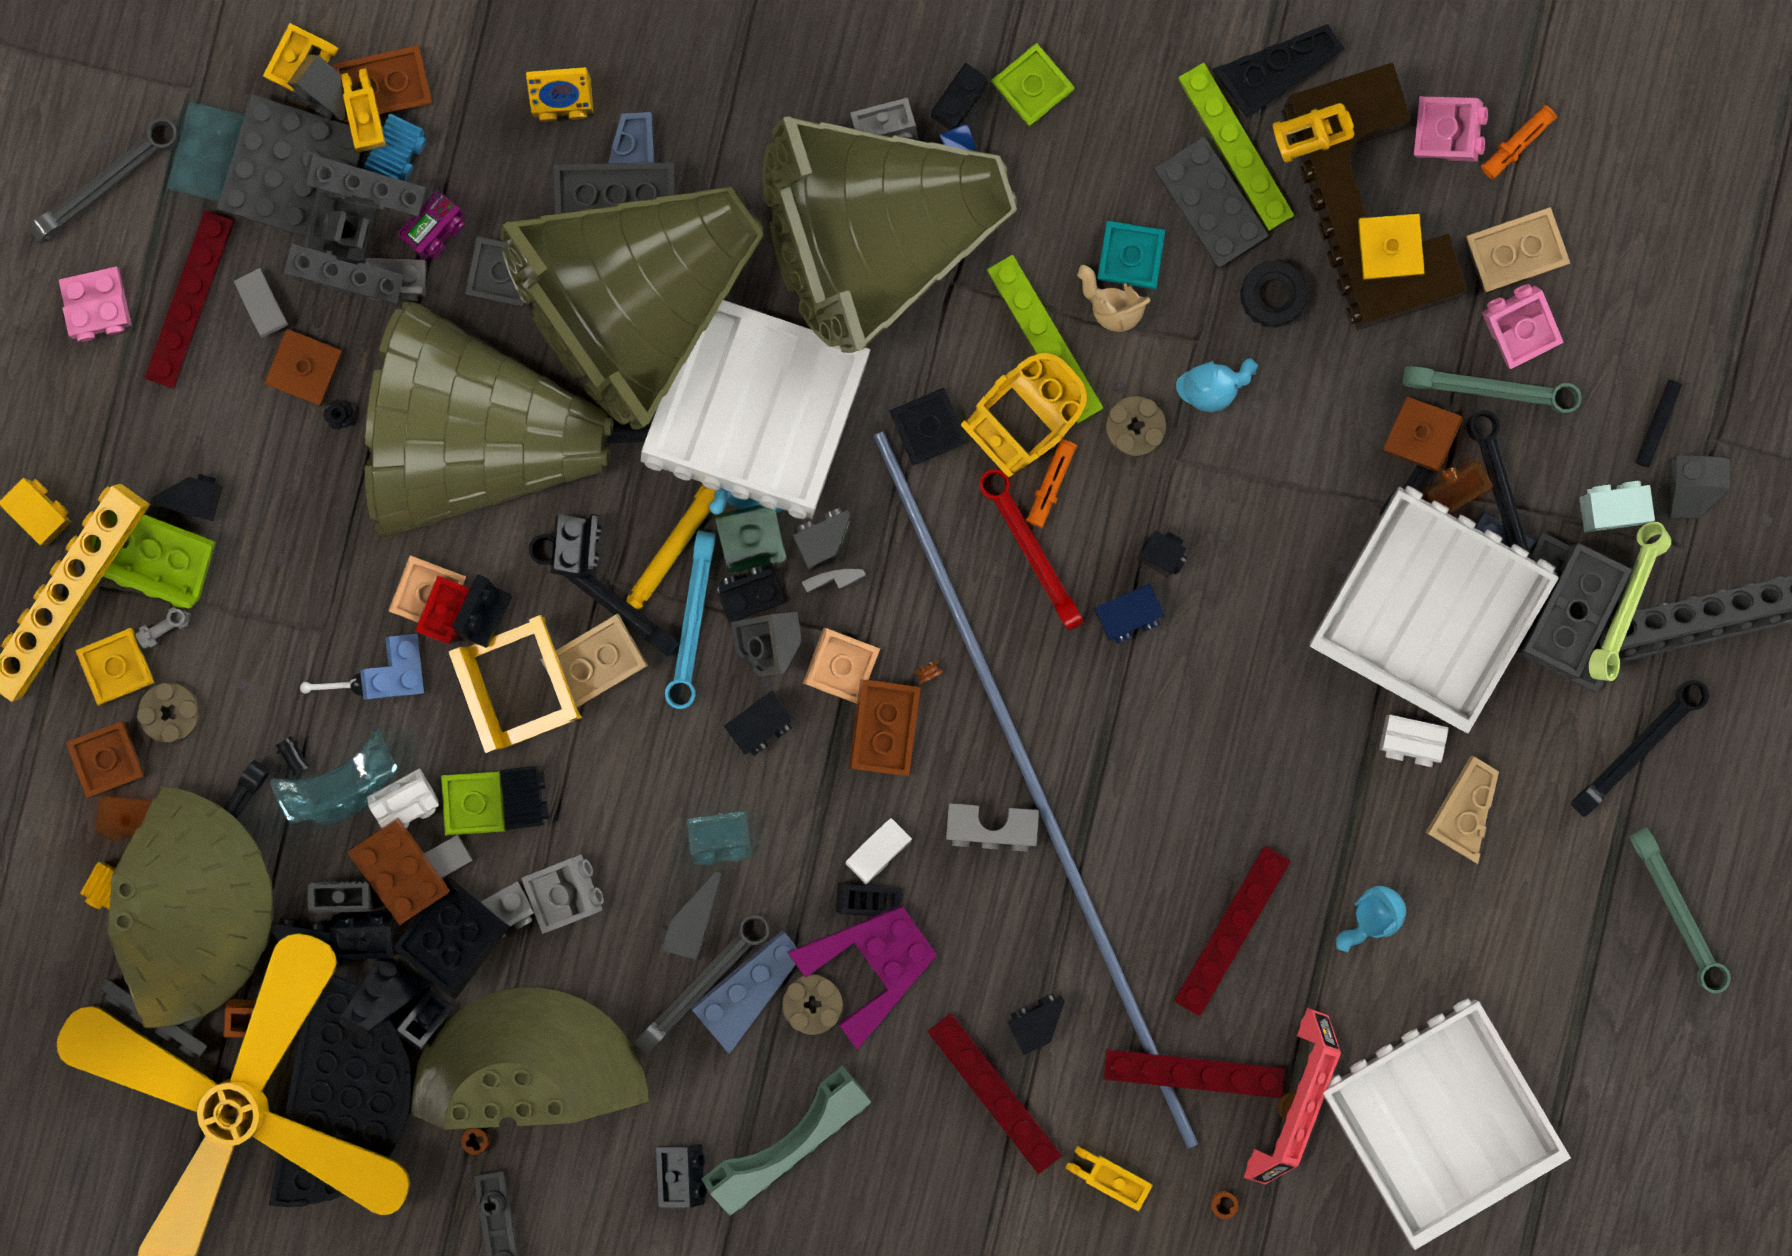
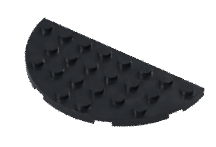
[269,974,412,1207]

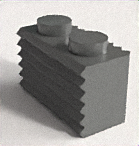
[308,881,374,913]

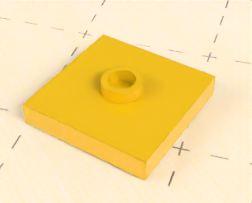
[1358,214,1425,280]
[75,628,155,706]

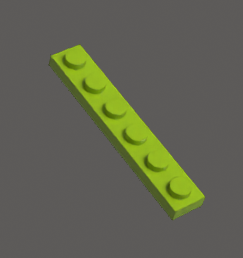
[1178,63,1295,232]
[987,255,1104,424]

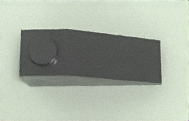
[658,871,723,960]

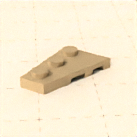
[1425,756,1499,864]

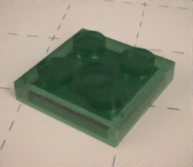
[715,504,786,573]

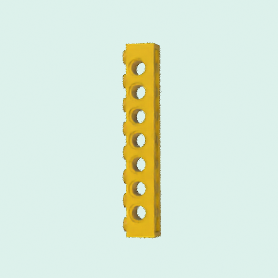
[0,484,150,702]

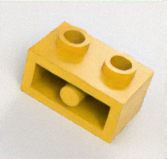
[0,478,72,547]

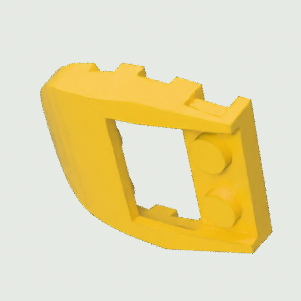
[961,353,1087,478]

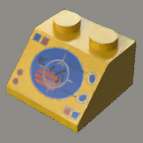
[526,67,594,122]

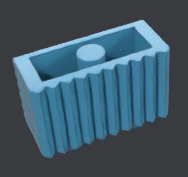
[364,114,427,182]

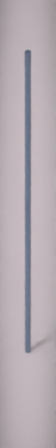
[873,431,1198,1149]

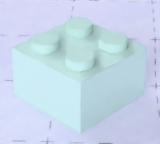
[1579,481,1655,533]

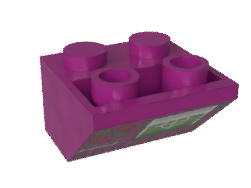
[397,190,467,261]

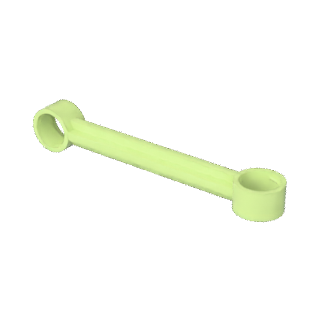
[1589,522,1671,681]

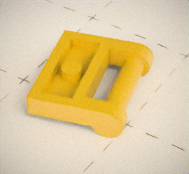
[263,23,339,92]

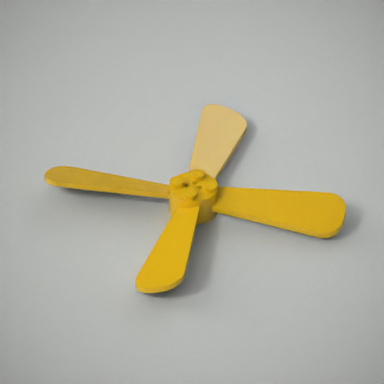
[57,933,410,1256]

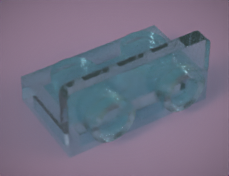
[687,811,753,865]

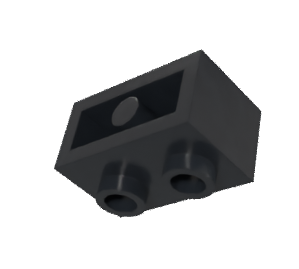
[1137,530,1187,577]
[724,691,794,756]

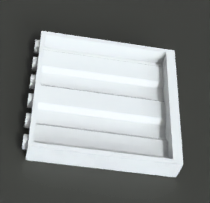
[641,300,870,519]
[1310,486,1559,733]
[1323,998,1571,1250]

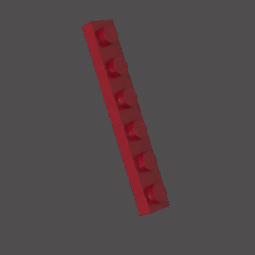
[144,211,234,389]
[1173,846,1291,1016]
[927,1013,1062,1174]
[1102,1049,1285,1098]

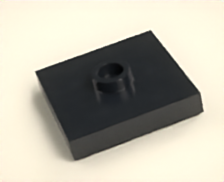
[889,387,968,466]

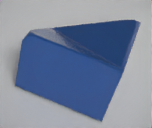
[939,124,977,151]

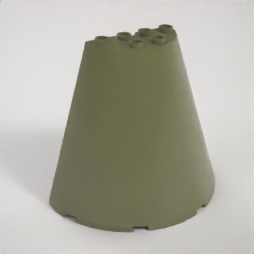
[409,987,649,1130]

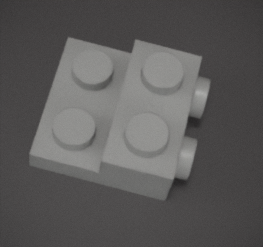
[521,855,604,934]

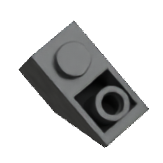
[287,55,346,121]

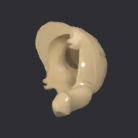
[1077,265,1151,332]

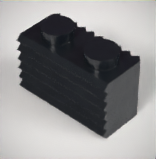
[931,63,988,130]
[500,766,549,830]

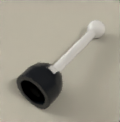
[300,673,363,696]

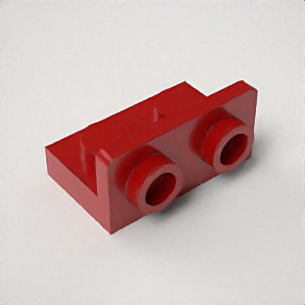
[414,575,470,645]

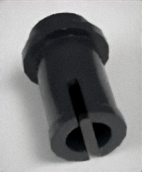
[275,736,310,776]

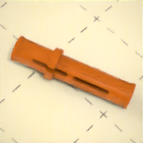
[1480,105,1557,180]
[1026,439,1077,528]

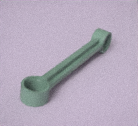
[1402,366,1582,414]
[1629,827,1731,993]

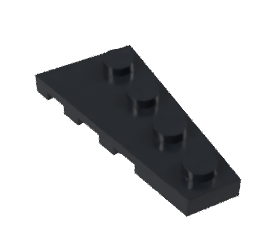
[1212,24,1345,118]

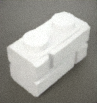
[1379,715,1448,767]
[367,768,439,828]

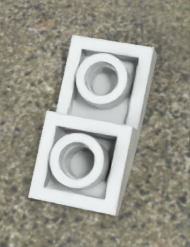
[845,818,912,884]

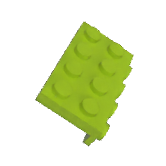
[80,510,216,609]

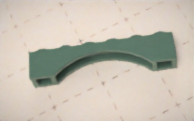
[702,1065,871,1216]

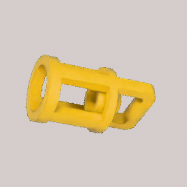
[1272,103,1354,163]

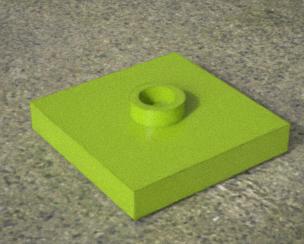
[991,43,1075,127]
[441,772,506,835]

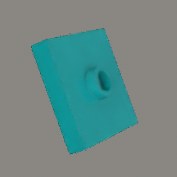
[1097,221,1166,290]

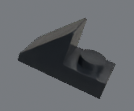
[395,989,454,1051]

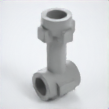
[135,606,191,649]

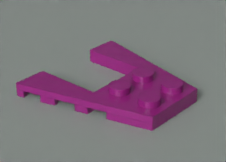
[787,905,937,1049]

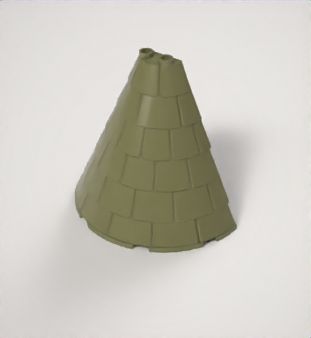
[763,116,1017,353]
[500,186,764,429]
[365,301,614,539]
[108,786,273,1028]

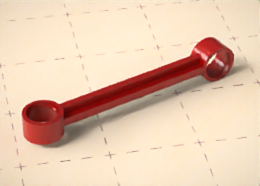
[980,469,1084,632]

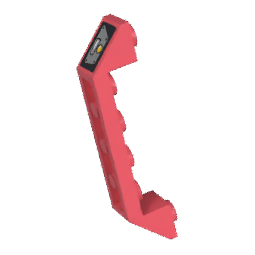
[1244,1008,1341,1184]

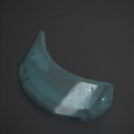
[270,728,398,825]

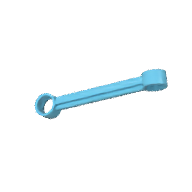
[665,530,716,709]

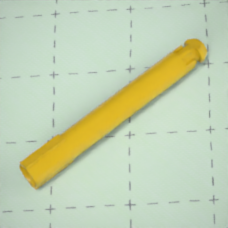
[626,485,715,610]

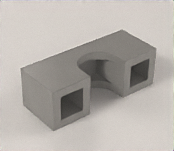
[946,803,1039,852]

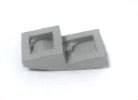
[234,268,289,338]
[802,569,866,594]

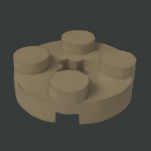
[1106,396,1166,457]
[137,683,200,742]
[783,974,843,1035]

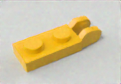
[341,68,386,153]
[1066,1146,1153,1212]

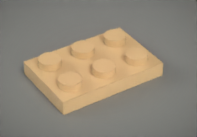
[1465,207,1570,294]
[540,614,648,708]

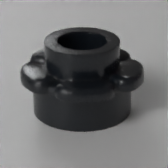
[323,400,353,430]

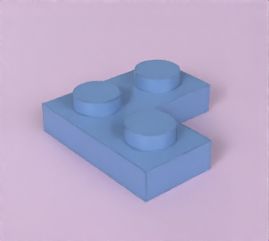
[360,634,424,700]

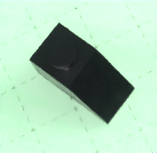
[150,474,223,521]

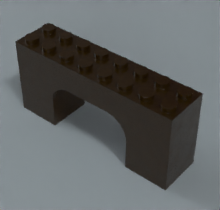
[1281,62,1468,331]

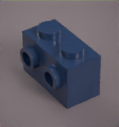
[1094,583,1164,644]

